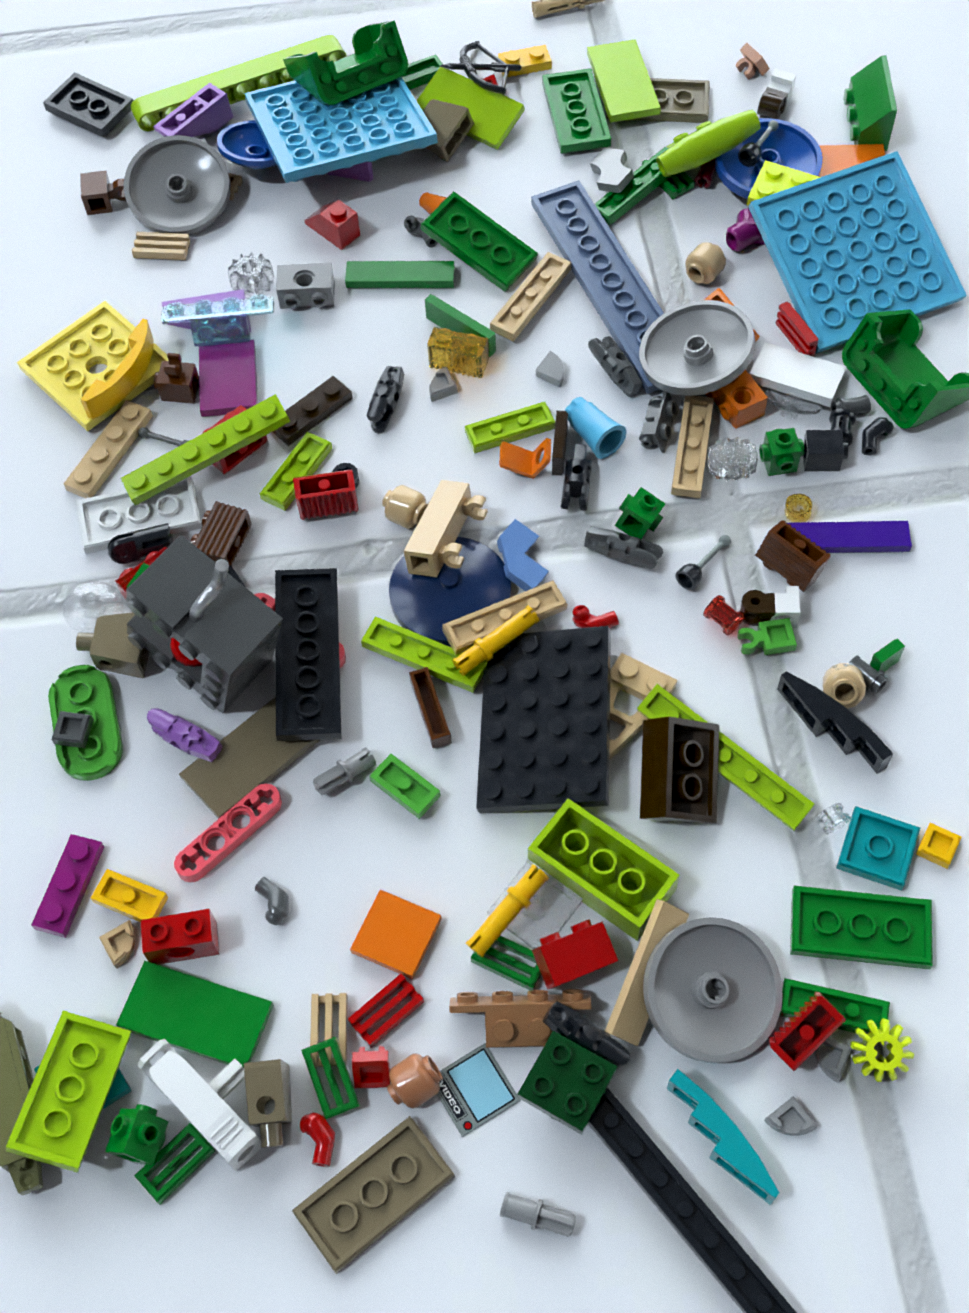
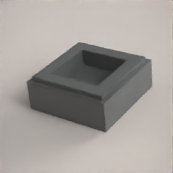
[51,711,94,748]

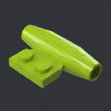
[656,109,761,177]

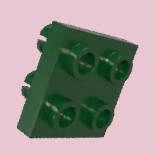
[517,1031,617,1135]

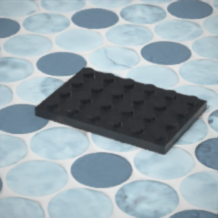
[476,626,611,813]

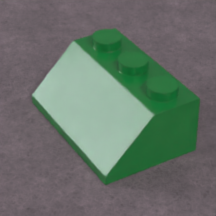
[843,55,897,151]

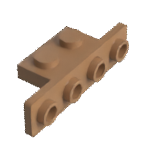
[449,989,592,1048]

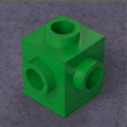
[759,428,804,476]
[614,487,665,539]
[105,1104,169,1165]

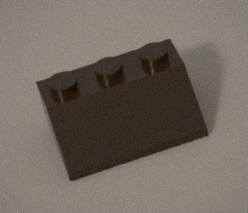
[640,716,719,824]

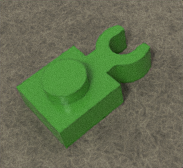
[737,618,797,655]

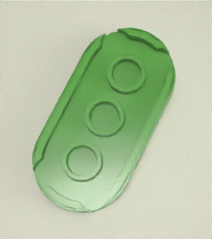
[48,665,123,781]

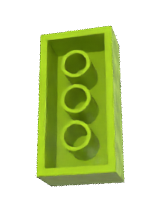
[527,798,680,941]

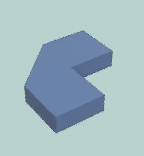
[497,519,549,591]

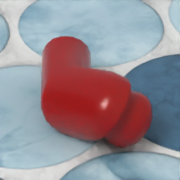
[572,605,619,628]
[300,1112,335,1167]

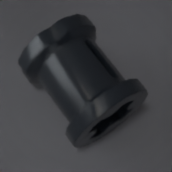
[829,408,856,446]

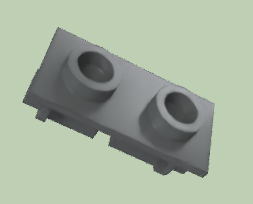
[639,391,678,453]

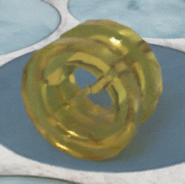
[784,493,813,522]

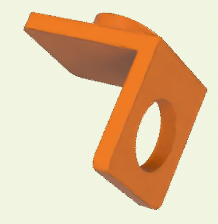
[499,438,551,479]

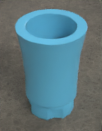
[565,397,627,459]

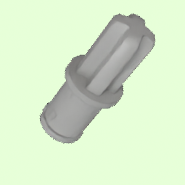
[313,747,376,795]
[500,1192,576,1237]

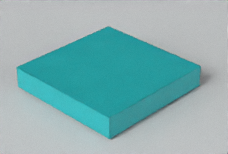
[836,806,921,891]

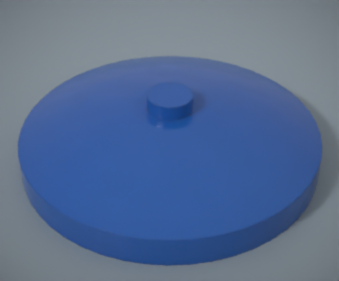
[715,118,823,199]

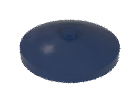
[389,537,511,647]

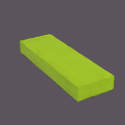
[465,401,555,454]
[259,431,333,511]

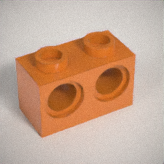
[705,369,768,429]

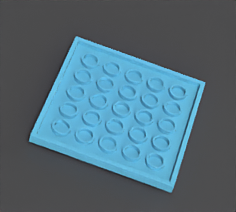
[244,77,438,183]
[748,151,967,354]

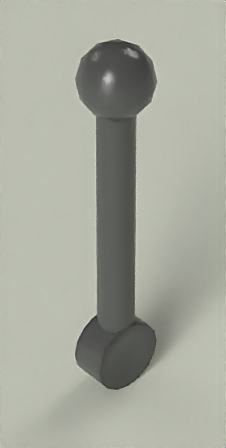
[138,427,189,446]

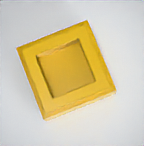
[916,822,962,869]

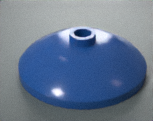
[217,120,277,169]

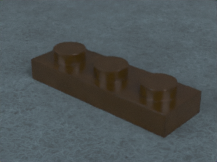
[272,376,353,446]

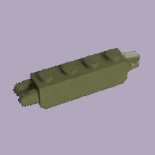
[0,1012,43,1196]

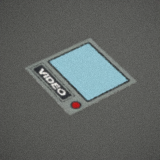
[437,1043,521,1137]

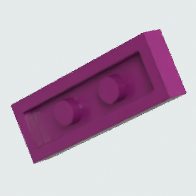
[31,834,104,938]

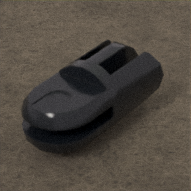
[108,523,173,564]

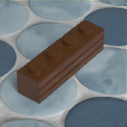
[409,667,452,748]

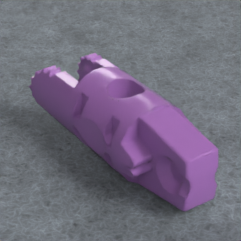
[146,708,223,762]

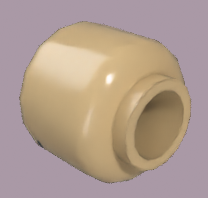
[685,242,726,284]
[382,485,428,529]
[822,663,866,709]

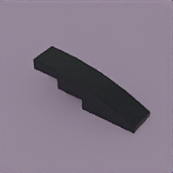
[777,671,893,774]

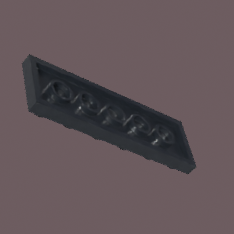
[275,568,342,741]

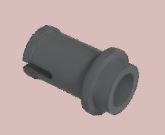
[831,395,871,420]
[849,655,888,694]

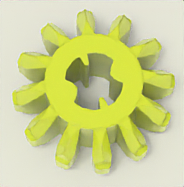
[850,1018,914,1082]

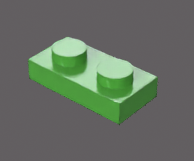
[369,753,441,819]

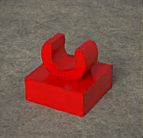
[352,1046,391,1089]

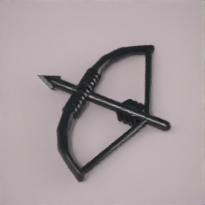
[440,41,522,95]

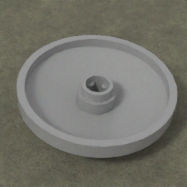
[124,135,231,235]
[639,300,755,396]
[643,917,782,1063]

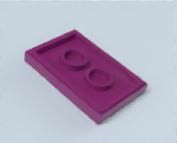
[199,339,258,417]

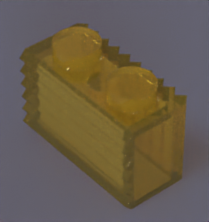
[427,327,489,379]

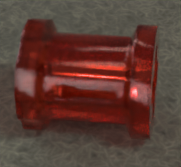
[703,595,745,636]

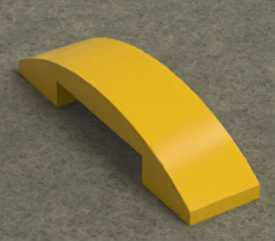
[80,319,154,419]

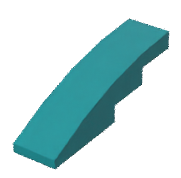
[667,1069,780,1205]

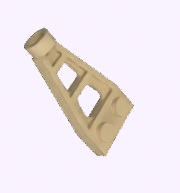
[609,653,677,760]

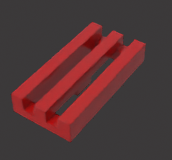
[775,301,818,357]
[348,973,424,1048]

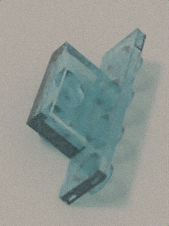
[161,294,274,347]

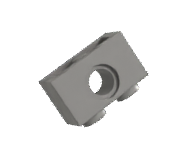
[276,263,335,309]

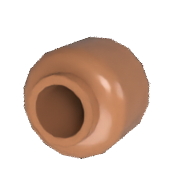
[387,1053,443,1109]

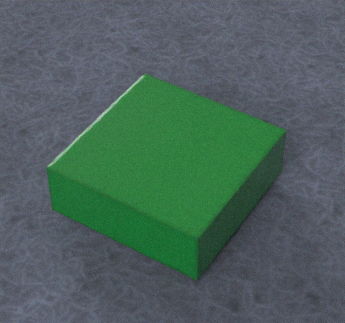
[870,638,905,672]

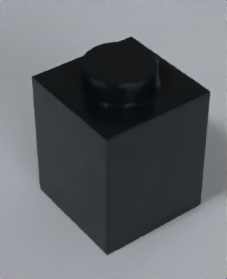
[803,430,848,471]

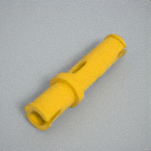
[452,605,540,676]
[465,864,549,958]

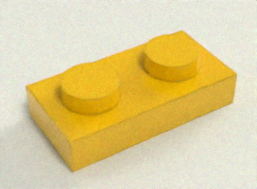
[498,44,552,77]
[91,869,169,922]

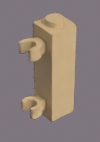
[404,480,488,577]

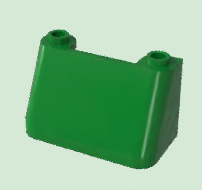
[283,20,408,105]
[842,309,969,429]

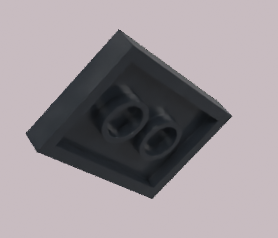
[43,72,134,137]

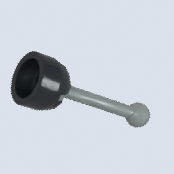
[738,120,779,167]
[675,535,731,590]

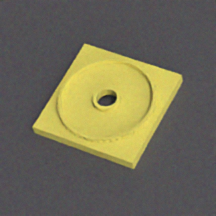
[17,301,169,432]

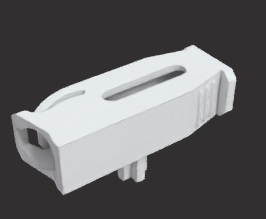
[137,1039,261,1171]

